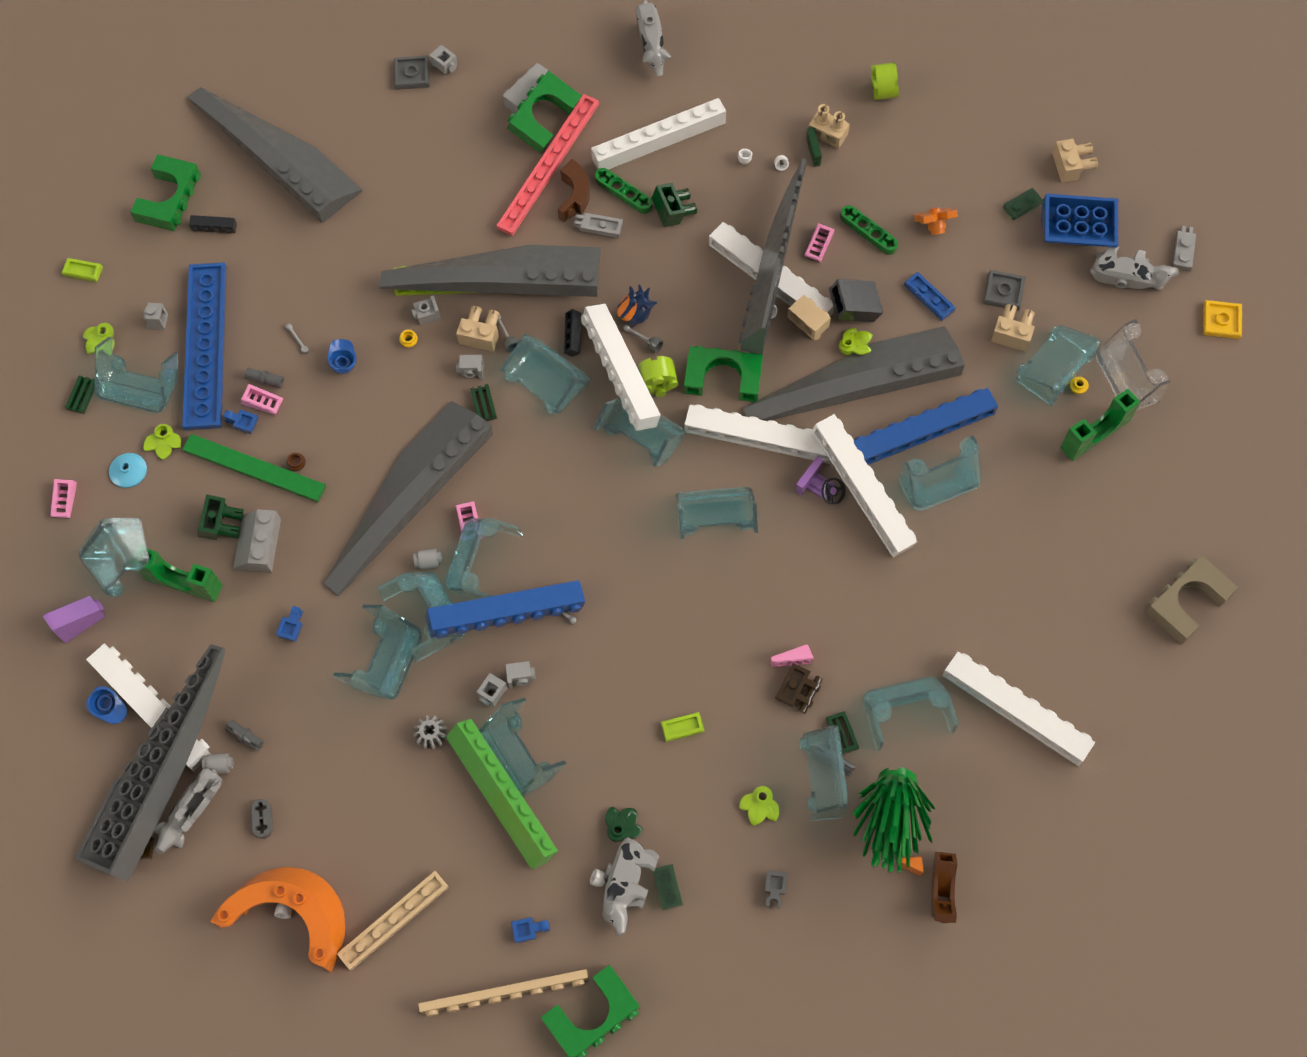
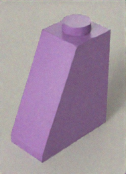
[43,596,106,643]

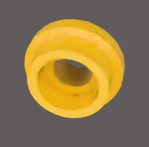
[399,330,418,348]
[1069,376,1089,395]

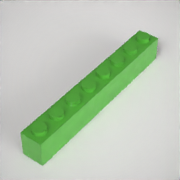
[446,719,558,870]

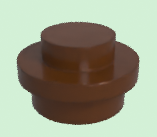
[286,453,306,471]

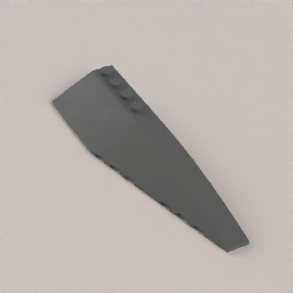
[187,87,362,223]
[738,159,806,355]
[380,245,601,297]
[743,326,965,421]
[324,401,493,596]
[75,644,226,882]

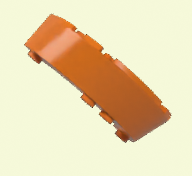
[211,867,346,972]

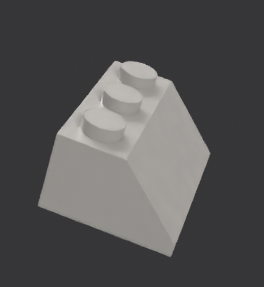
[233,509,281,572]

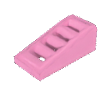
[804,223,835,263]
[241,384,283,415]
[50,479,77,518]
[455,501,483,543]
[770,644,813,667]

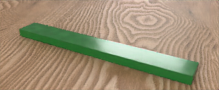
[182,434,326,503]

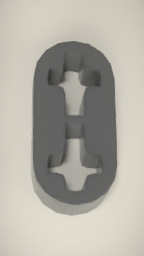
[251,799,273,839]

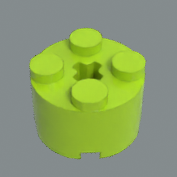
[871,62,899,100]
[638,356,678,397]

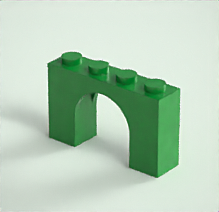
[506,70,582,154]
[130,154,201,232]
[684,346,763,402]
[1060,389,1141,462]
[131,546,223,602]
[541,964,641,1057]

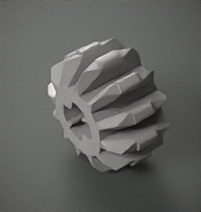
[413,715,447,749]

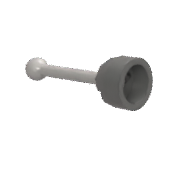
[497,316,520,352]
[623,324,663,353]

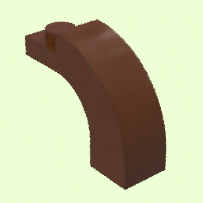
[558,159,590,222]
[931,852,958,923]

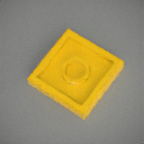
[1203,300,1242,339]

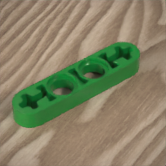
[595,168,652,214]
[840,205,898,255]

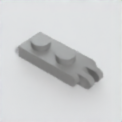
[573,213,623,238]
[1172,225,1196,271]

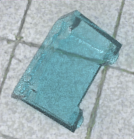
[1016,325,1102,406]
[500,334,591,415]
[899,435,981,511]
[78,518,149,597]

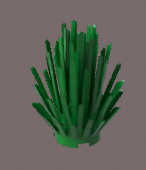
[852,767,936,873]

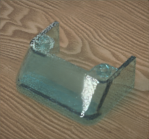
[95,337,178,413]
[593,397,686,467]
[676,487,758,539]
[445,518,523,599]
[377,572,465,662]
[333,604,422,699]
[863,676,959,751]
[479,697,566,797]
[800,725,848,821]

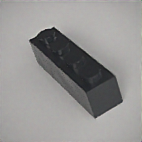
[189,215,237,234]
[564,309,581,357]

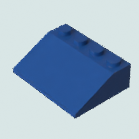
[1041,194,1118,248]

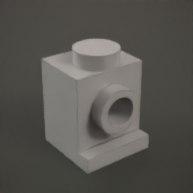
[429,45,457,75]
[411,295,441,325]
[143,302,168,330]
[456,355,484,380]
[506,661,536,689]
[476,673,508,707]

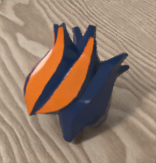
[617,284,657,327]

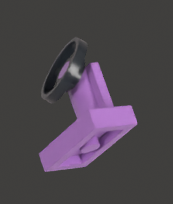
[795,456,846,504]

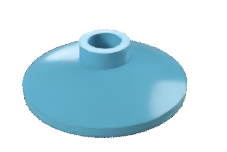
[109,453,147,488]

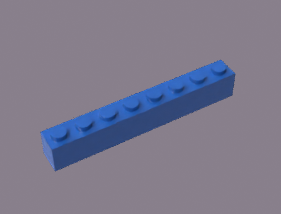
[853,388,998,465]
[425,580,586,638]

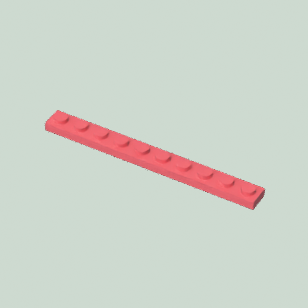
[497,94,599,236]

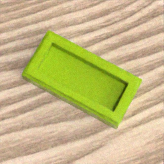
[62,258,103,282]
[661,712,704,742]

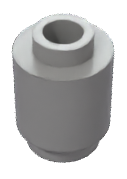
[413,548,442,570]
[202,753,234,774]

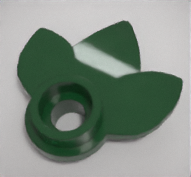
[605,807,643,842]

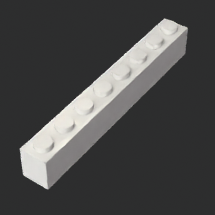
[591,98,726,170]
[709,222,834,316]
[581,304,661,431]
[685,404,831,464]
[811,414,917,558]
[86,643,211,772]
[942,652,1095,767]

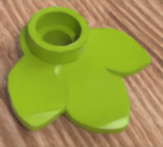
[83,323,115,356]
[839,328,873,355]
[144,424,181,460]
[739,786,779,826]

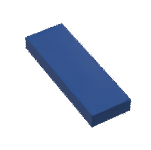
[904,272,956,321]

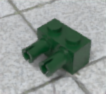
[651,183,697,227]
[198,494,244,540]

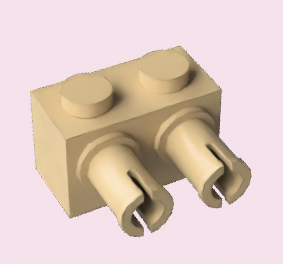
[809,104,850,149]
[1052,139,1098,183]
[787,295,831,340]
[991,304,1035,352]
[456,306,500,352]

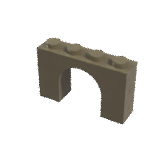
[1146,555,1239,645]

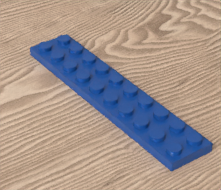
[182,262,227,430]

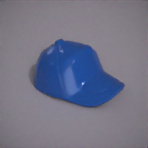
[328,339,357,374]
[86,686,127,724]

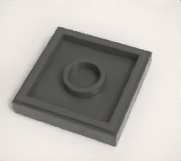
[394,56,430,90]
[983,270,1026,311]

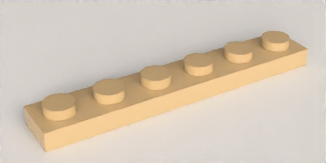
[337,871,449,971]

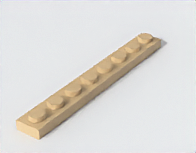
[418,969,589,1017]

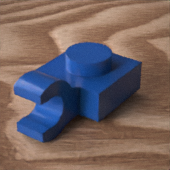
[223,410,259,434]
[276,606,303,642]
[512,917,550,944]

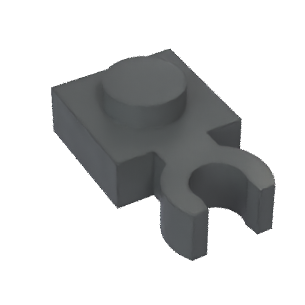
[764,870,788,909]

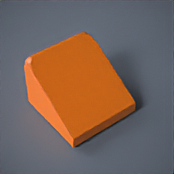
[902,857,924,876]

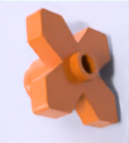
[914,207,958,235]

